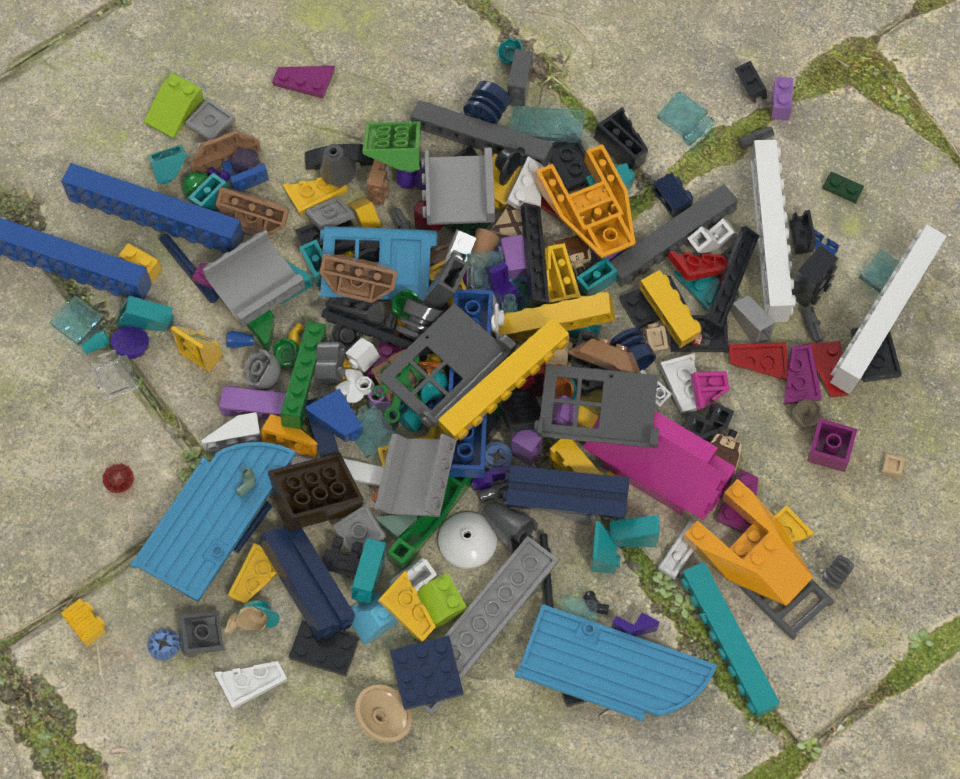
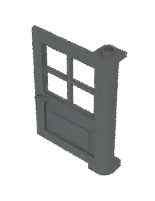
[378,303,516,428]
[534,364,659,448]

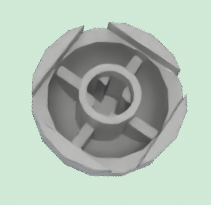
[243,350,281,389]

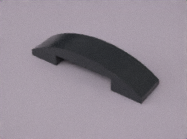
[305,144,374,170]

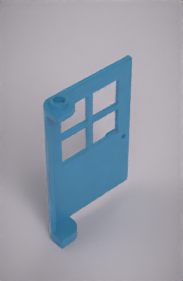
[320,226,437,301]

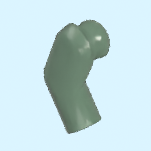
[235,467,255,498]

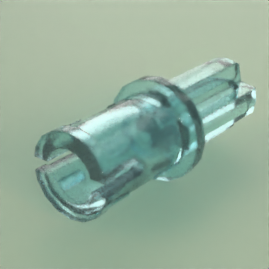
[683,116,715,146]
[501,294,516,314]

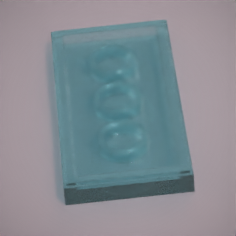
[510,106,585,143]

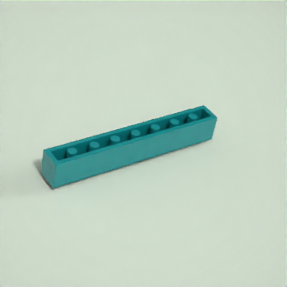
[680,562,780,719]

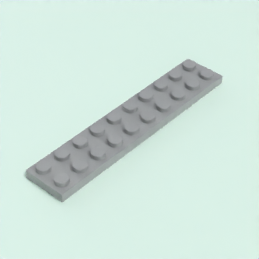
[420,536,559,716]

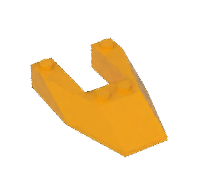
[534,144,636,259]
[683,479,813,606]

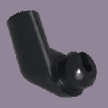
[583,591,609,615]

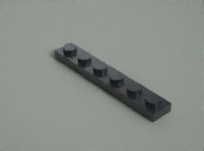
[520,203,550,305]
[704,226,760,330]
[321,306,432,356]

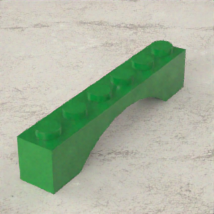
[281,321,327,429]
[387,477,474,570]

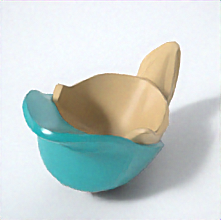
[224,600,280,633]

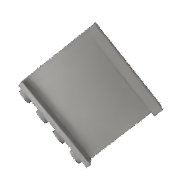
[421,148,495,225]
[203,230,305,327]
[374,434,457,517]

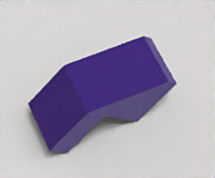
[488,262,518,310]
[612,612,660,636]

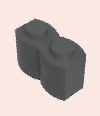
[314,342,347,383]

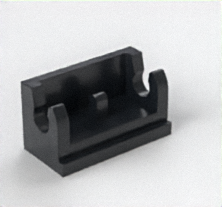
[734,61,768,103]
[789,210,816,254]

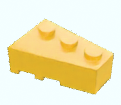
[539,243,580,307]
[549,439,604,475]

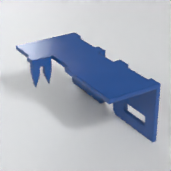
[814,229,839,255]

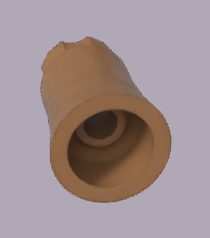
[466,228,500,272]

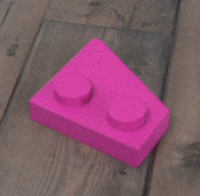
[690,371,730,410]

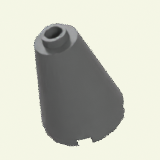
[319,144,356,187]
[483,501,538,553]

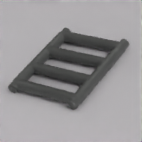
[741,580,834,640]

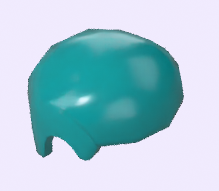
[497,38,524,65]

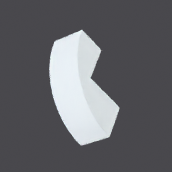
[687,218,738,253]

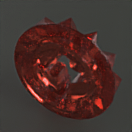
[102,463,134,493]

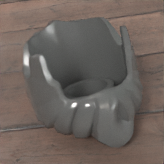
[330,323,363,351]

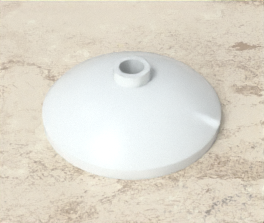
[438,512,497,569]

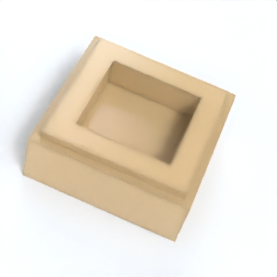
[881,454,905,478]

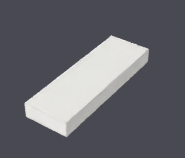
[658,521,694,580]

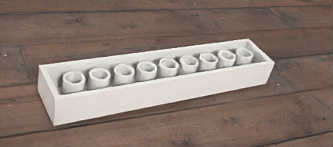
[750,140,796,322]
[830,225,946,394]

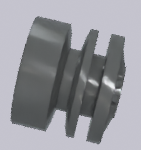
[396,298,445,340]

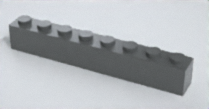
[410,100,553,167]
[610,184,738,287]

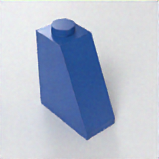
[305,389,363,442]

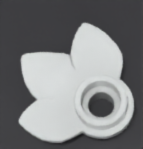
[491,303,504,339]
[335,369,374,403]

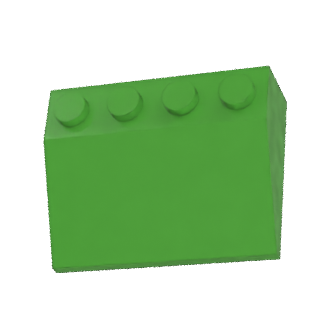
[363,121,421,172]

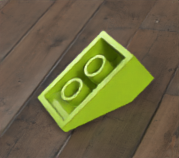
[144,73,204,139]
[409,573,467,641]

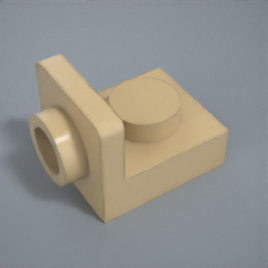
[643,323,669,351]

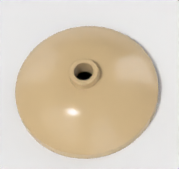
[354,685,412,743]

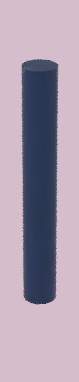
[233,502,272,554]

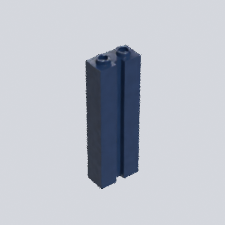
[503,465,630,519]
[259,525,356,640]

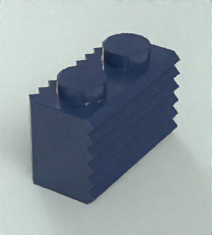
[653,172,693,217]

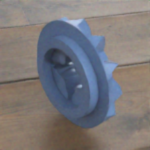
[485,442,512,470]
[147,628,180,660]

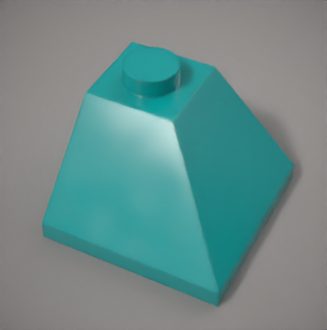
[147,144,187,184]
[591,521,621,574]

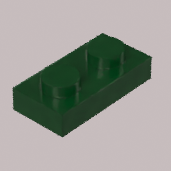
[822,171,864,204]

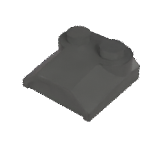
[178,611,225,657]

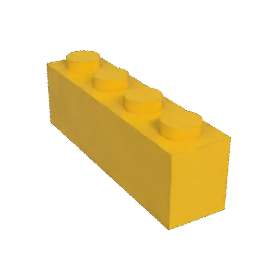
[639,270,701,348]

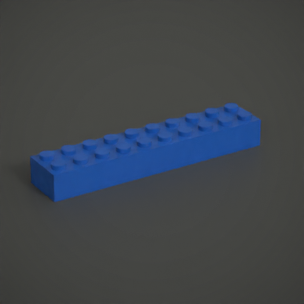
[61,163,244,254]
[0,218,152,300]
[446,289,493,478]

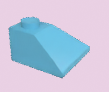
[351,591,398,645]

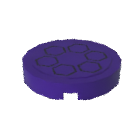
[111,326,149,359]

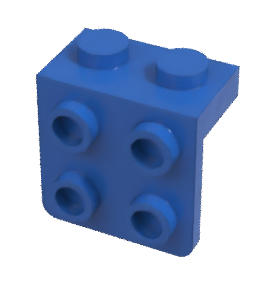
[222,151,269,191]

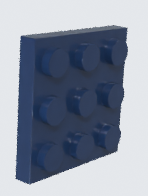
[390,635,464,710]

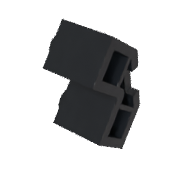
[682,403,734,439]

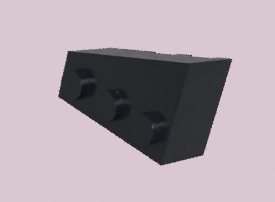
[594,107,648,171]

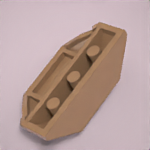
[190,131,262,173]
[216,187,290,236]
[319,254,398,303]
[568,337,641,373]

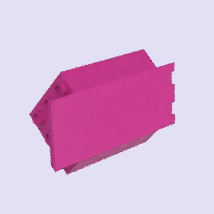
[583,411,736,521]

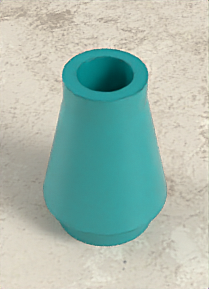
[81,330,111,355]

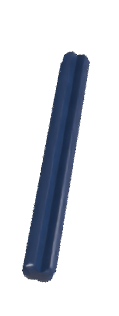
[159,233,219,303]

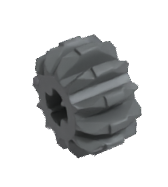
[822,555,854,590]

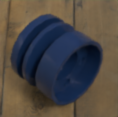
[463,80,511,124]
[610,327,656,371]

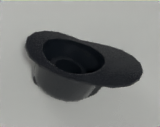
[495,147,525,186]

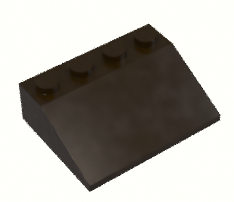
[268,453,364,532]

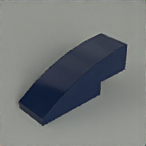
[306,396,339,457]

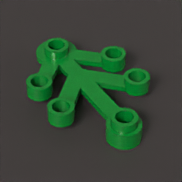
[374,351,425,423]

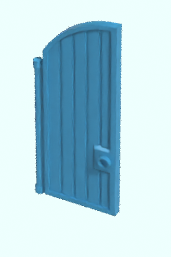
[129,442,296,603]
[514,604,717,722]

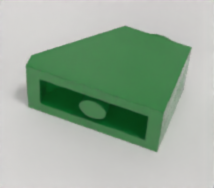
[246,310,275,351]

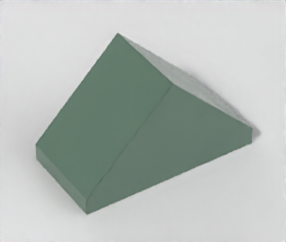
[377,515,417,541]

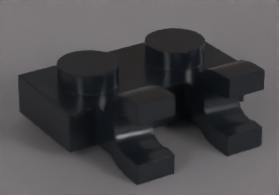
[323,536,363,578]

